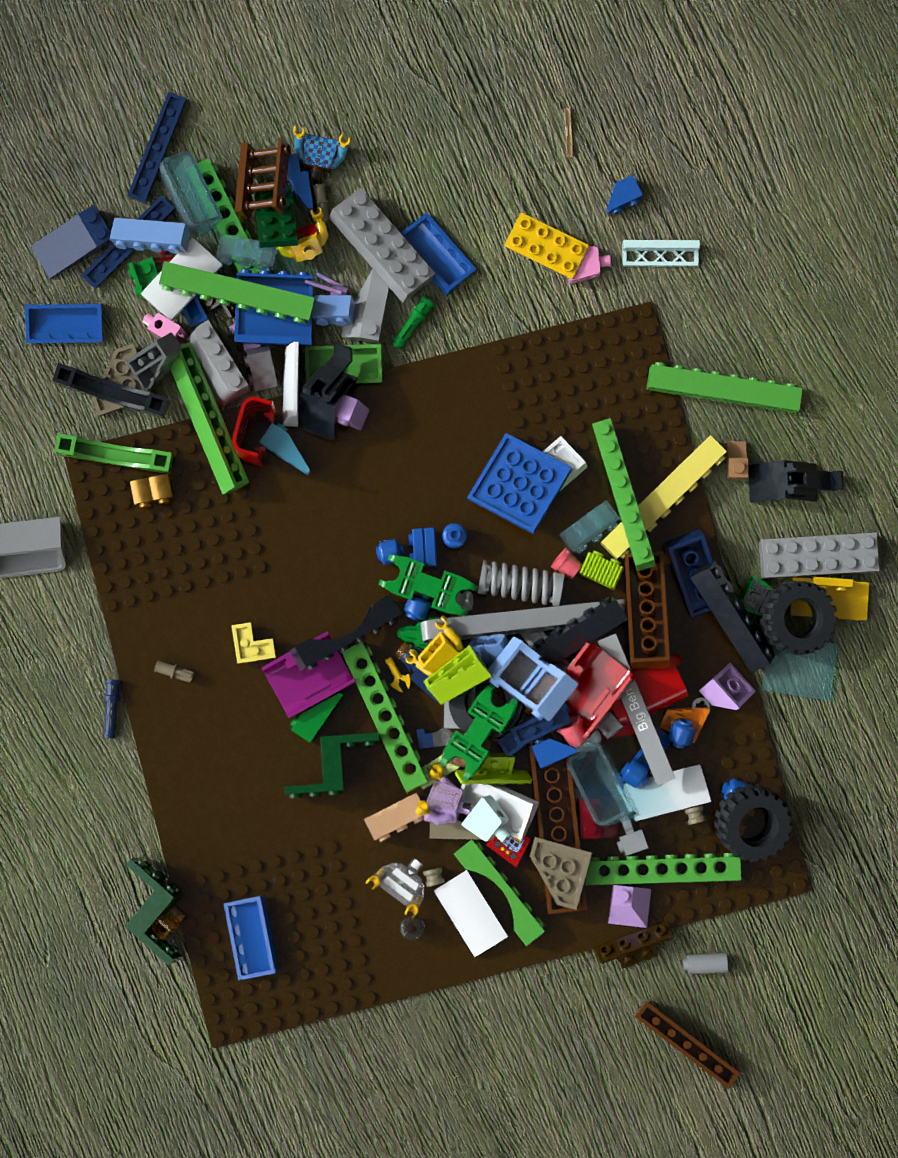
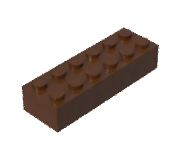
[625,551,670,671]

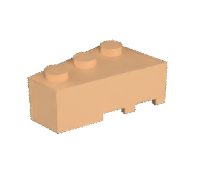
[364,793,425,842]

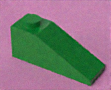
[290,693,343,743]

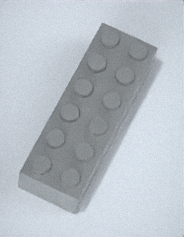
[329,188,435,303]
[759,533,879,580]

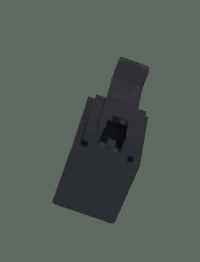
[300,343,358,441]
[748,460,844,503]

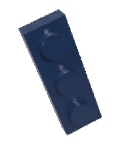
[510,704,572,747]

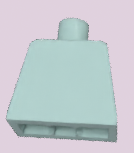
[461,795,510,843]

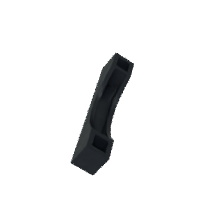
[52,363,170,419]
[289,594,402,671]

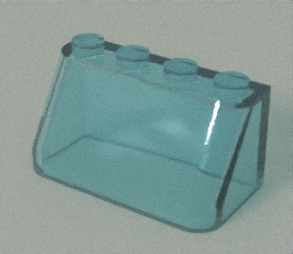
[160,151,223,237]
[567,742,640,826]

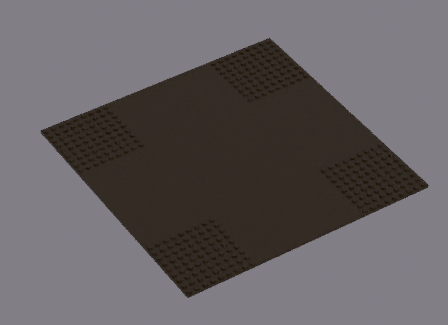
[64,302,811,1048]

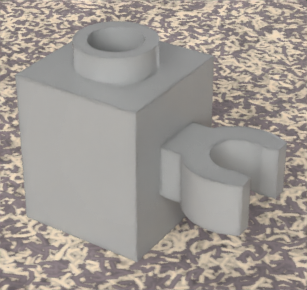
[617,819,648,856]

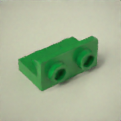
[128,257,159,301]

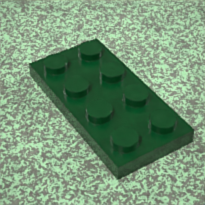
[254,186,298,248]

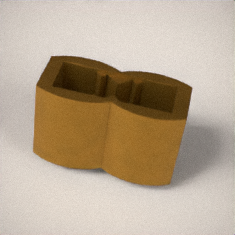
[130,474,174,508]

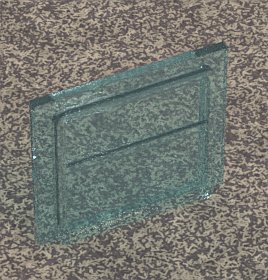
[761,643,838,701]

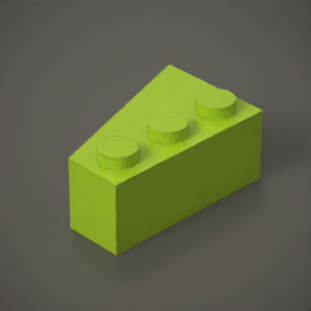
[424,645,491,705]

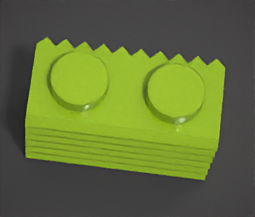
[579,551,624,590]

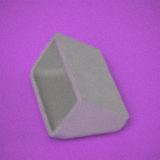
[183,320,250,407]
[0,517,66,578]

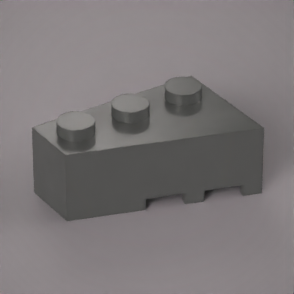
[126,332,182,392]

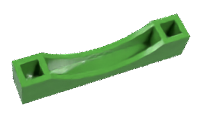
[54,433,174,474]
[454,839,545,946]

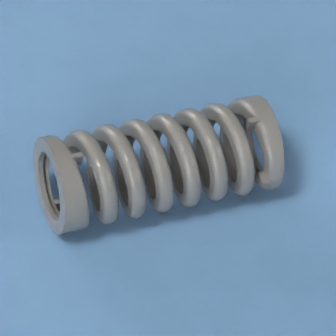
[478,559,564,607]

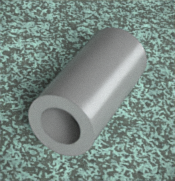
[683,953,728,974]

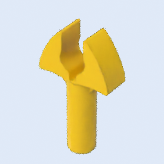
[385,657,410,692]

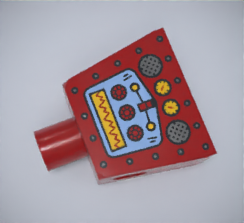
[486,825,531,867]

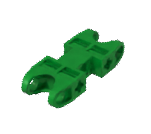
[378,555,478,616]
[440,684,518,781]

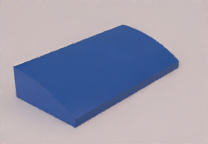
[401,213,476,296]
[25,303,103,343]
[224,895,280,980]

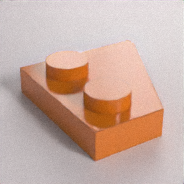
[659,707,710,743]

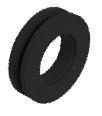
[449,665,524,740]

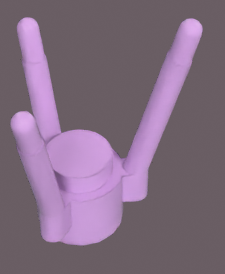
[305,273,348,295]

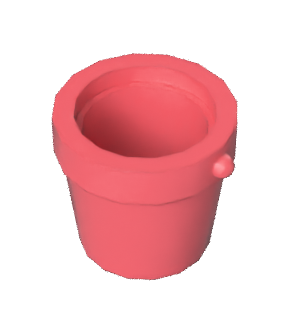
[551,548,582,579]
[557,715,587,747]

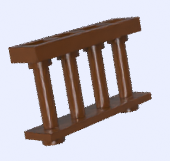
[235,137,291,220]

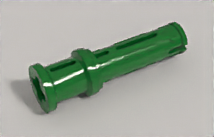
[391,296,436,350]

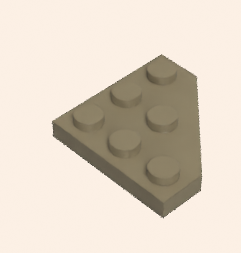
[92,343,151,417]
[530,837,592,910]

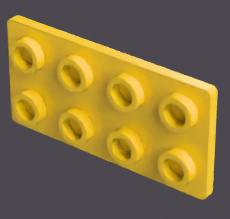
[505,213,589,279]
[790,577,869,621]

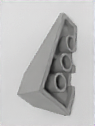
[341,269,389,344]

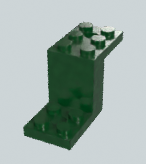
[284,733,380,798]
[125,857,183,965]

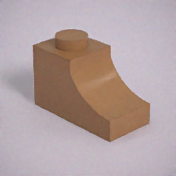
[726,441,748,480]

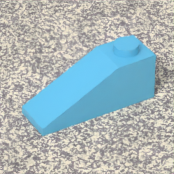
[260,423,310,476]

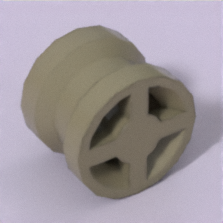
[685,805,707,825]
[423,867,445,887]

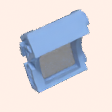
[488,637,578,722]

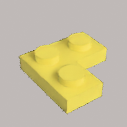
[232,622,276,664]

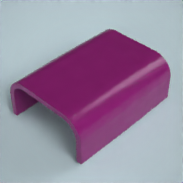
[261,631,355,719]

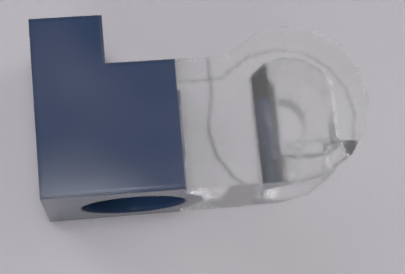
[416,728,453,749]

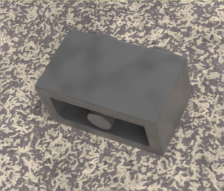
[244,345,278,391]

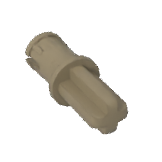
[312,184,329,222]
[154,660,194,682]

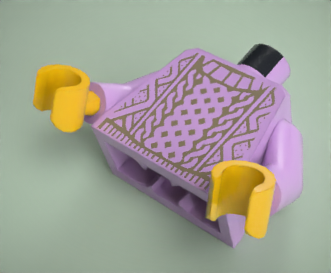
[416,764,472,825]

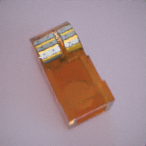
[150,906,187,941]

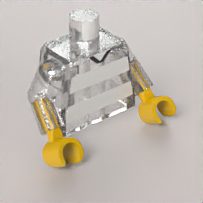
[366,858,424,918]

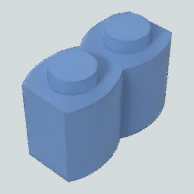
[467,634,509,665]

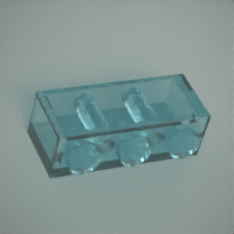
[216,234,278,271]
[559,500,620,554]

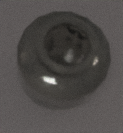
[400,915,425,941]

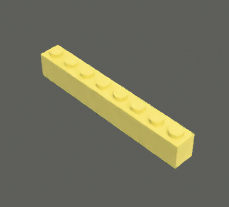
[600,435,727,560]

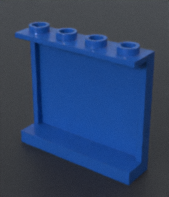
[234,270,314,346]

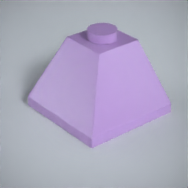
[699,663,756,710]
[608,885,651,928]

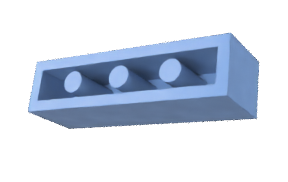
[110,218,192,254]

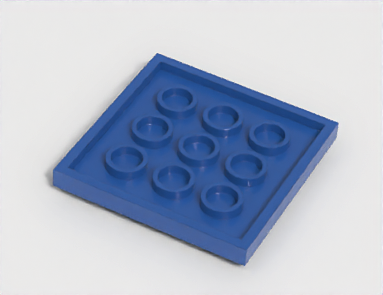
[467,433,573,534]

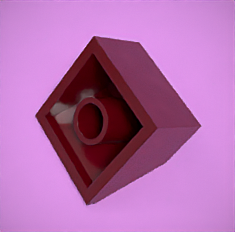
[578,798,618,839]

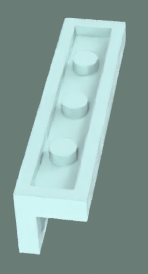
[622,240,700,267]

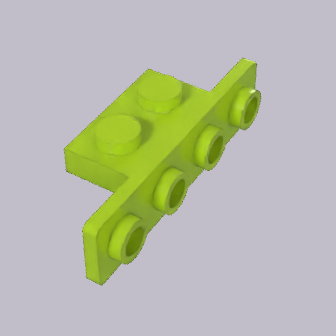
[455,753,533,785]

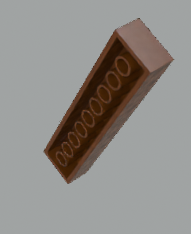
[525,720,588,914]

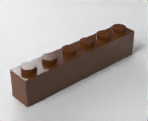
[633,1000,740,1089]

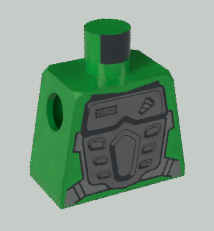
[739,576,773,618]

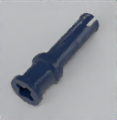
[103,679,122,738]

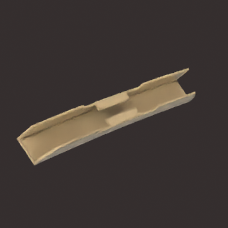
[564,107,572,157]

